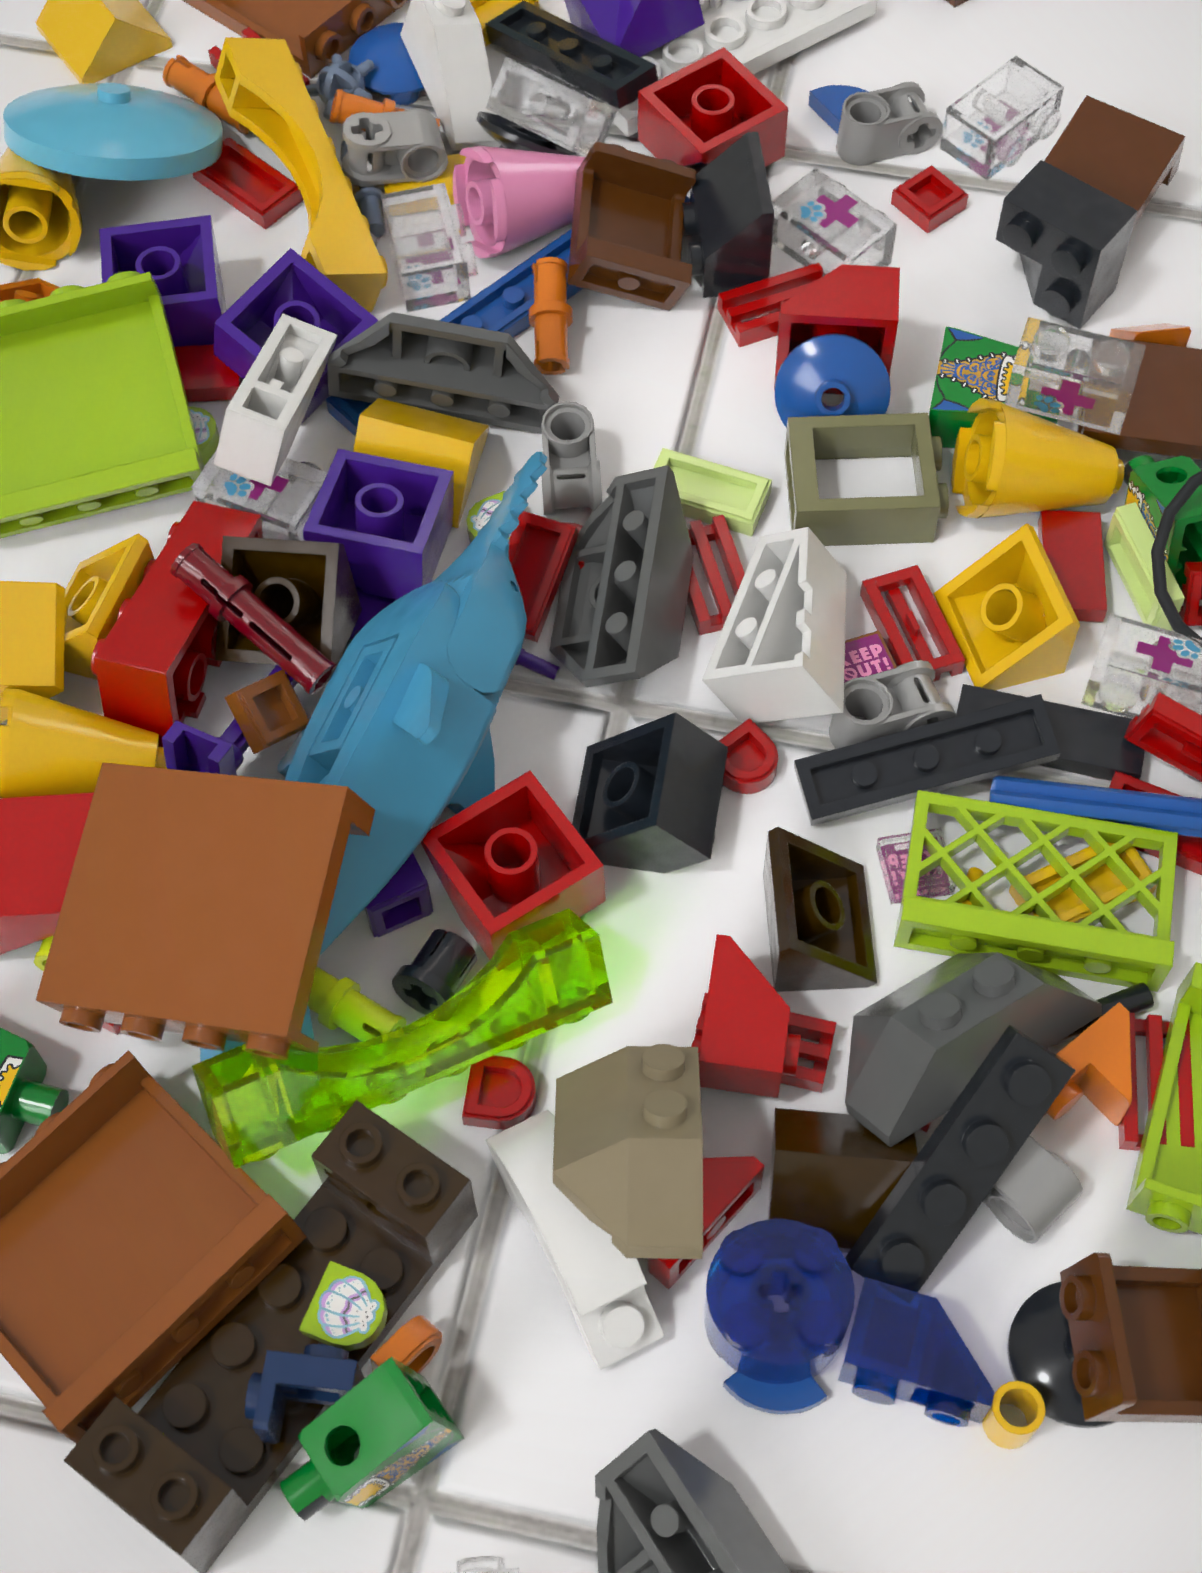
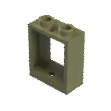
[784,413,949,546]

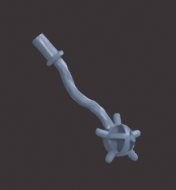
[306,54,385,238]

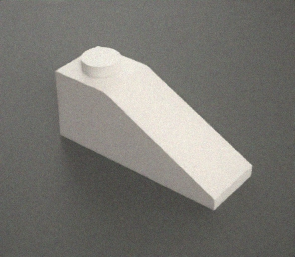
[400,0,501,151]
[214,314,337,486]

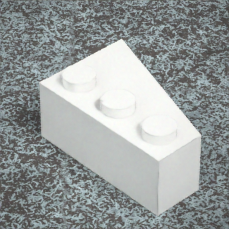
[702,527,847,723]

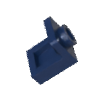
[245,1344,365,1444]

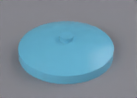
[3,83,223,181]

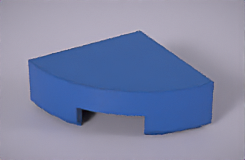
[808,85,869,134]
[723,1337,827,1414]

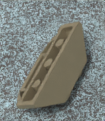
[553,1044,703,1259]

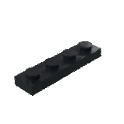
[485,0,658,109]
[794,694,1061,826]
[845,1024,1076,1305]

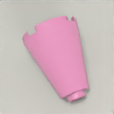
[453,145,585,258]

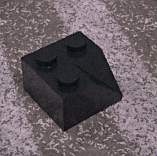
[995,160,1138,330]

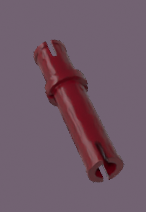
[170,543,337,695]

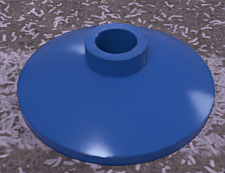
[774,334,891,428]

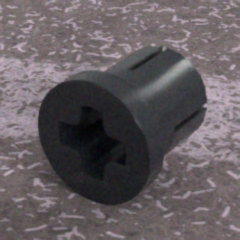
[392,929,477,1019]

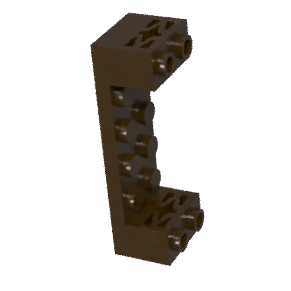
[63,1100,478,1573]

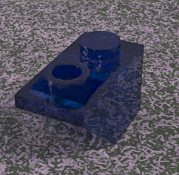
[838,1277,994,1427]

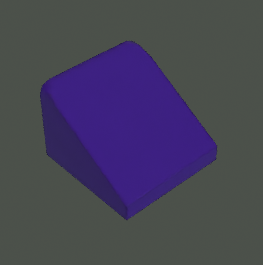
[365,852,434,937]

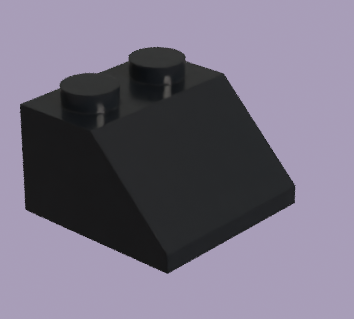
[682,132,774,298]
[572,712,728,874]

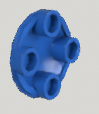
[348,23,425,105]

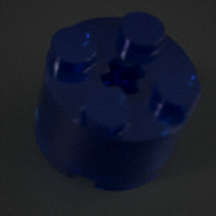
[704,1219,855,1384]

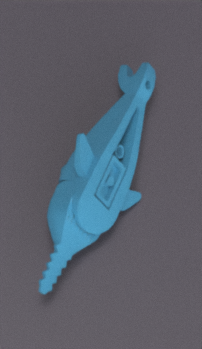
[200,452,547,1125]

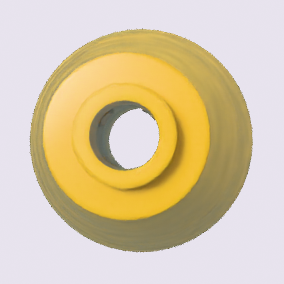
[0,147,83,271]
[951,398,1124,519]
[0,688,167,798]

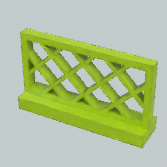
[893,790,1178,992]

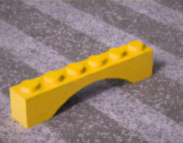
[214,37,388,312]

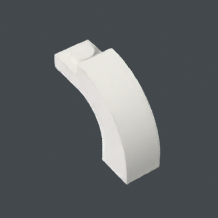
[486,1109,665,1370]

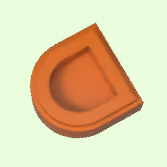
[370,1315,442,1373]

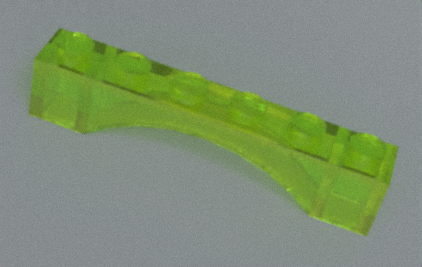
[191,908,613,1169]

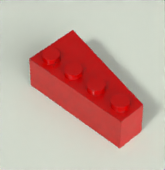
[91,500,263,747]

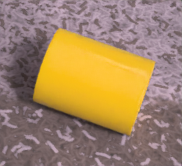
[982,1381,1045,1449]

